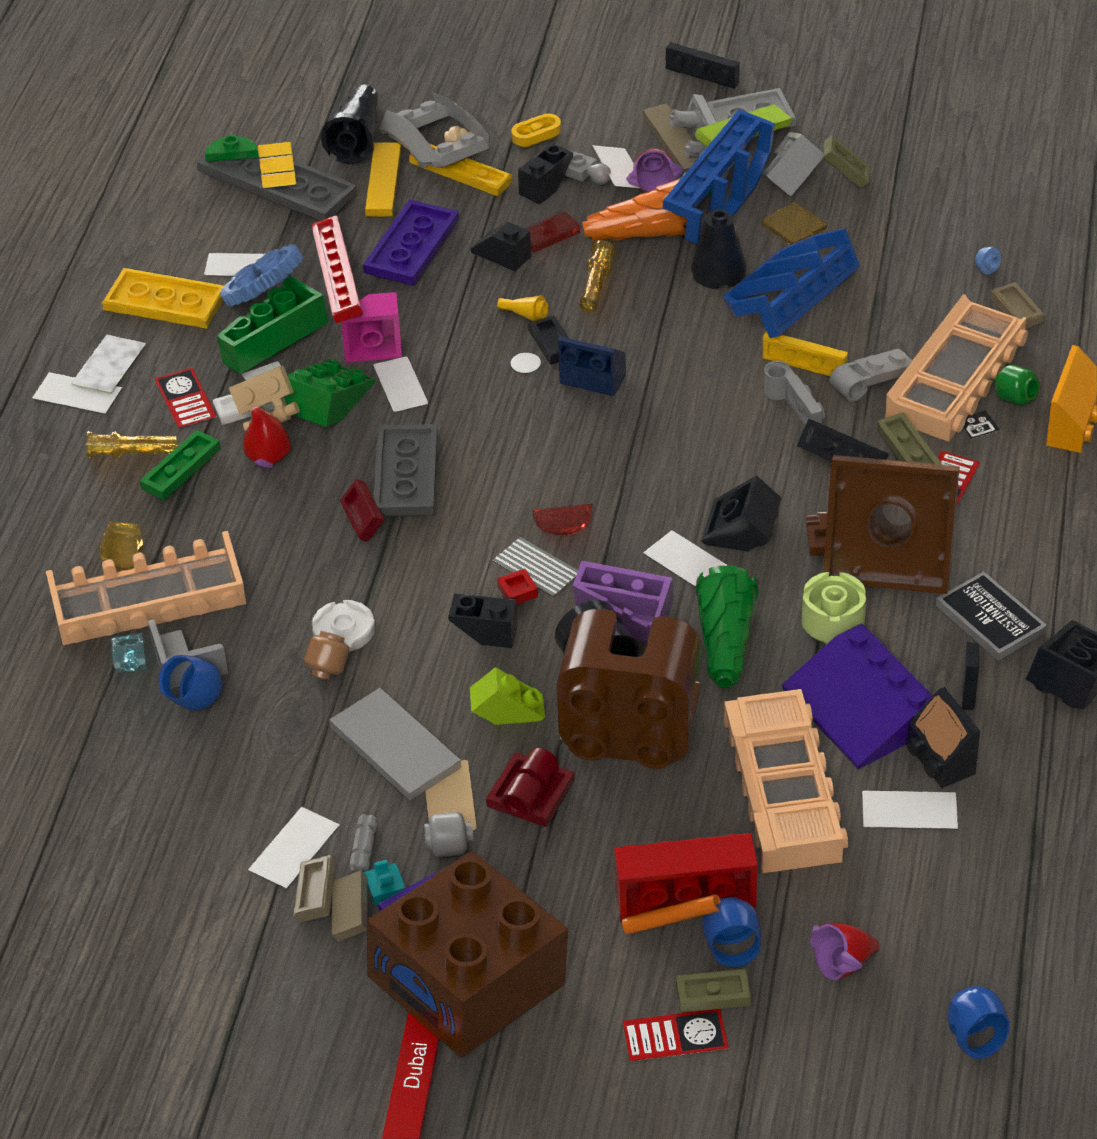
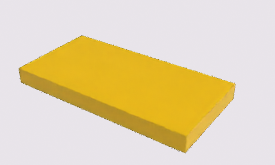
[102,268,225,329]

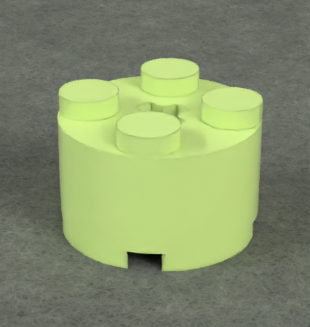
[802,572,866,645]

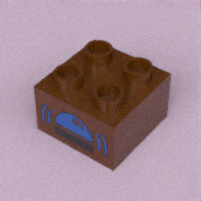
[367,851,568,1058]

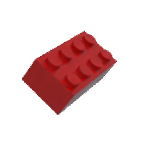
[614,833,758,923]

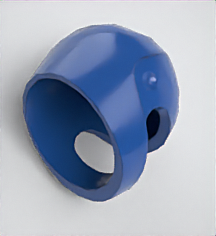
[159,655,223,711]
[702,897,761,967]
[947,986,1010,1059]

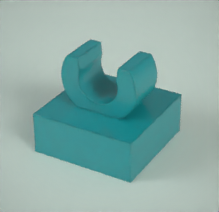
[363,859,406,905]

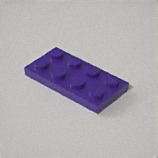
[363,199,459,286]

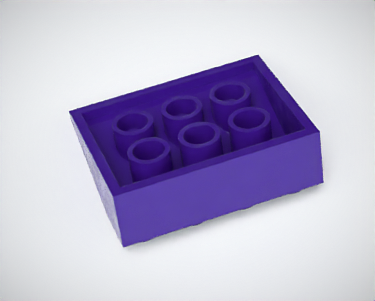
[782,623,933,769]

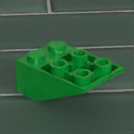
[284,359,376,427]

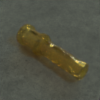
[579,240,616,313]
[86,431,178,458]

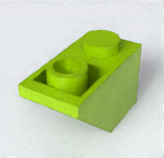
[470,667,545,725]

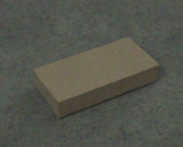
[990,282,1045,329]
[294,855,336,923]
[332,870,368,942]

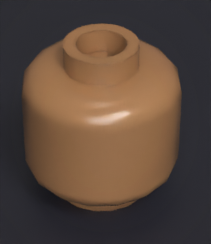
[304,631,350,680]

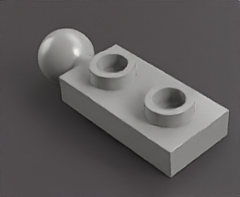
[564,150,611,185]

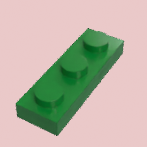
[140,430,221,501]

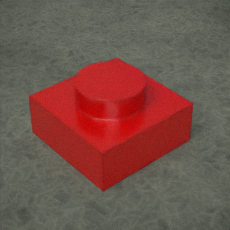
[497,569,538,605]

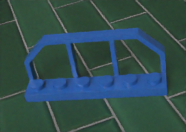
[663,109,775,245]
[723,228,860,338]

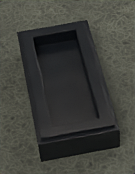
[528,315,569,365]
[962,642,979,710]

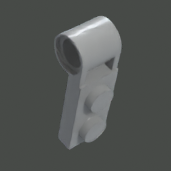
[829,348,912,402]
[763,361,825,427]

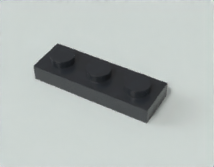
[666,42,740,89]
[797,419,889,461]

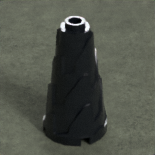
[321,85,378,164]

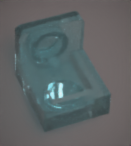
[111,633,147,674]

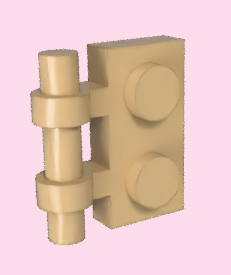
[229,366,300,431]

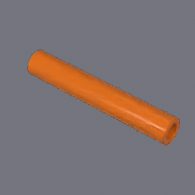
[622,894,721,935]

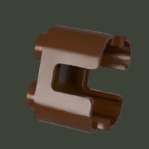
[557,609,701,769]

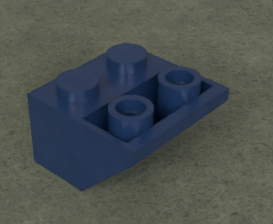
[558,336,626,396]

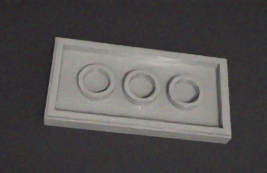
[329,688,461,801]

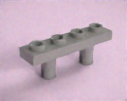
[669,94,734,179]

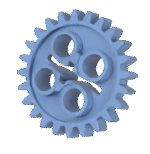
[220,244,304,306]

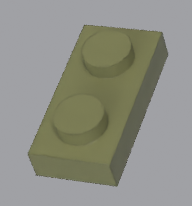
[823,135,870,188]
[676,969,751,1013]

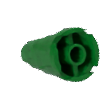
[695,565,759,688]

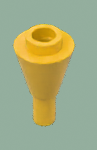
[497,295,549,322]

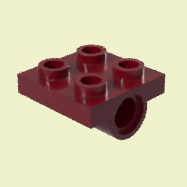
[486,748,575,827]

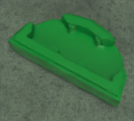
[205,135,259,162]

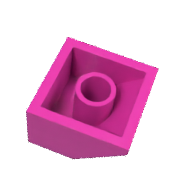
[341,292,402,363]

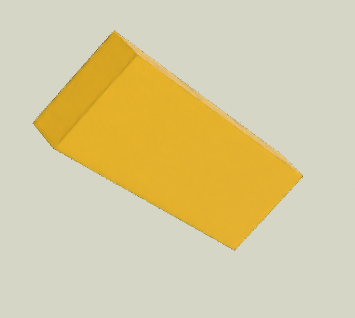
[762,331,848,376]

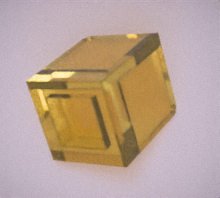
[99,521,143,571]

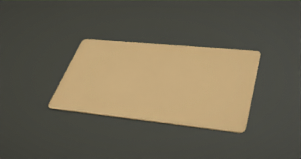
[425,760,477,830]

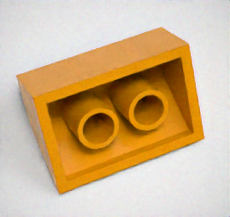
[1046,345,1097,453]

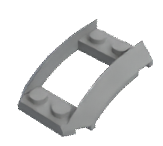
[379,92,491,168]

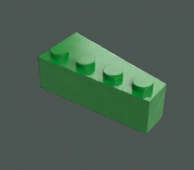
[217,275,329,374]

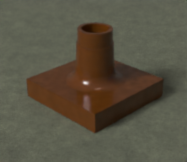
[823,455,960,594]

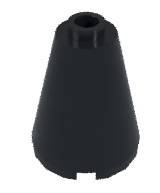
[691,209,747,289]

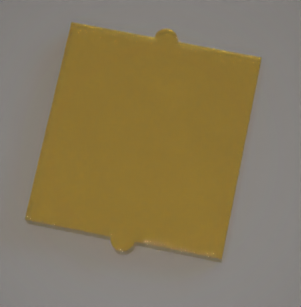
[761,202,827,245]

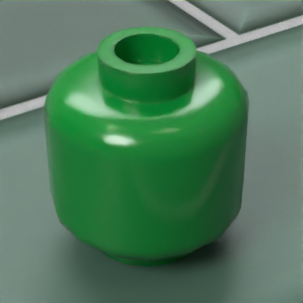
[994,365,1040,406]

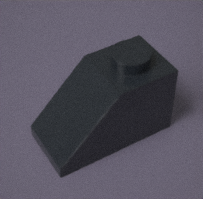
[470,222,531,272]

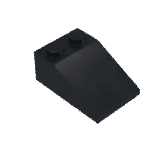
[1025,620,1097,710]

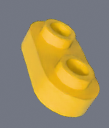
[511,114,561,148]

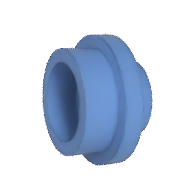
[975,247,1001,275]

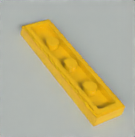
[365,143,402,217]
[409,144,513,196]

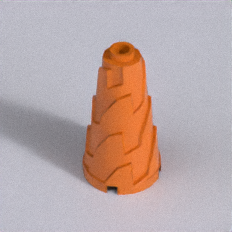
[582,180,687,241]

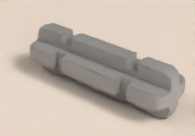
[350,814,377,873]

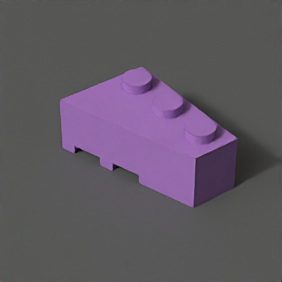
[573,561,674,644]

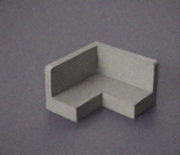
[762,132,823,196]
[148,620,228,689]

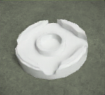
[312,600,375,652]

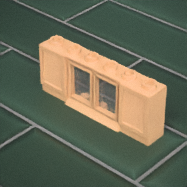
[724,689,848,873]

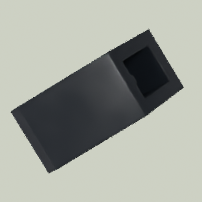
[518,142,573,205]
[448,593,518,648]

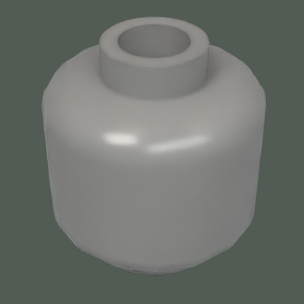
[424,812,473,858]

